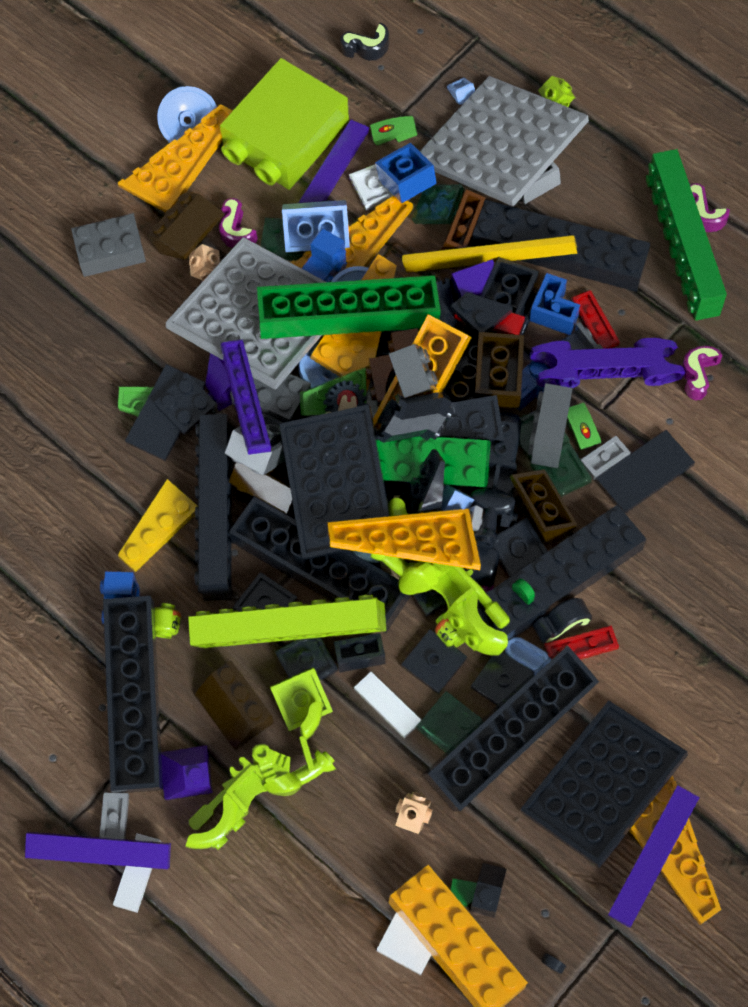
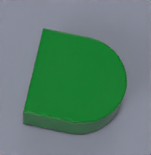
[512,578,535,605]
[451,879,477,907]

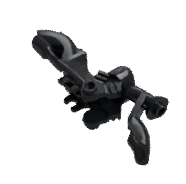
[464,412,522,586]

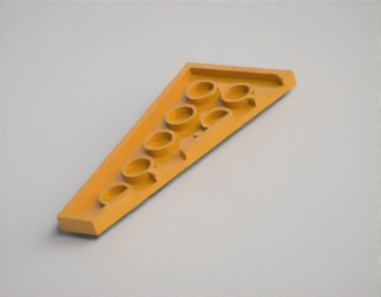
[117,104,233,213]
[290,195,413,269]
[310,254,397,393]
[327,509,481,570]
[629,775,721,925]

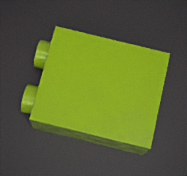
[220,58,349,190]

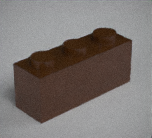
[440,189,485,251]

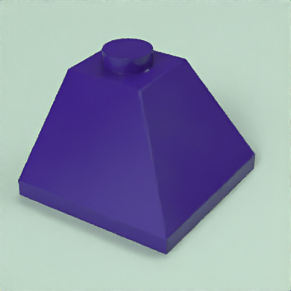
[450,259,494,301]
[205,353,233,411]
[161,745,213,800]

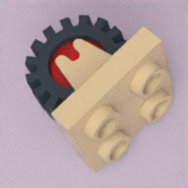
[323,381,367,414]

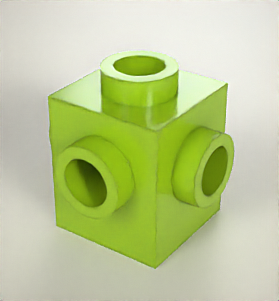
[538,76,575,107]

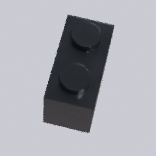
[334,633,386,673]

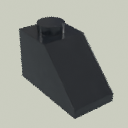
[471,863,507,918]

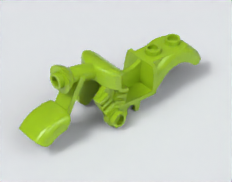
[370,498,510,655]
[186,702,336,850]

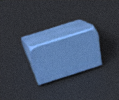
[447,78,475,105]

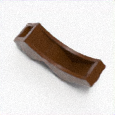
[365,328,418,407]

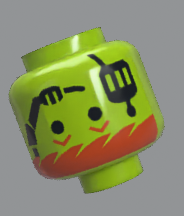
[154,603,182,639]
[435,612,464,648]

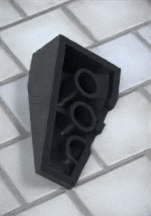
[399,449,445,515]

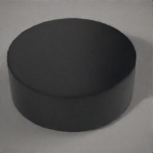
[540,952,566,974]

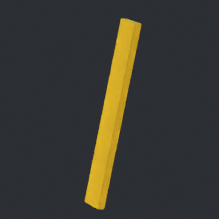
[402,235,577,273]

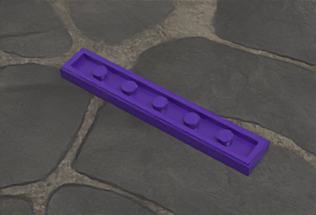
[298,120,369,203]
[220,340,271,455]
[608,785,700,928]
[25,832,171,869]

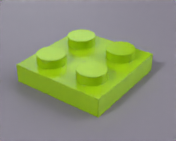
[270,667,333,731]

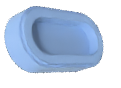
[505,637,549,672]

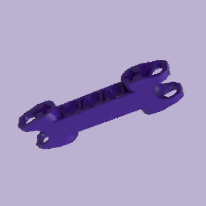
[529,338,685,388]

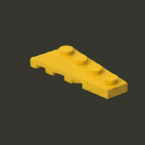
[118,479,198,572]

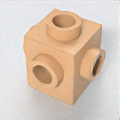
[189,244,220,281]
[395,792,433,834]

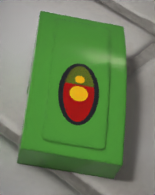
[370,116,417,146]
[567,403,602,450]

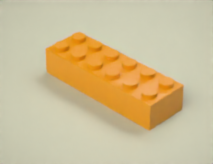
[373,314,471,429]
[388,865,528,1007]

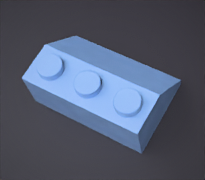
[282,200,350,252]

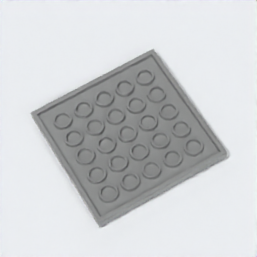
[420,76,589,206]
[166,237,326,390]

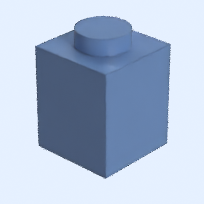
[442,485,474,511]

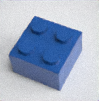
[375,143,437,203]

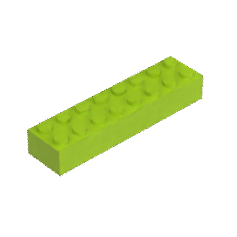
[189,595,386,648]

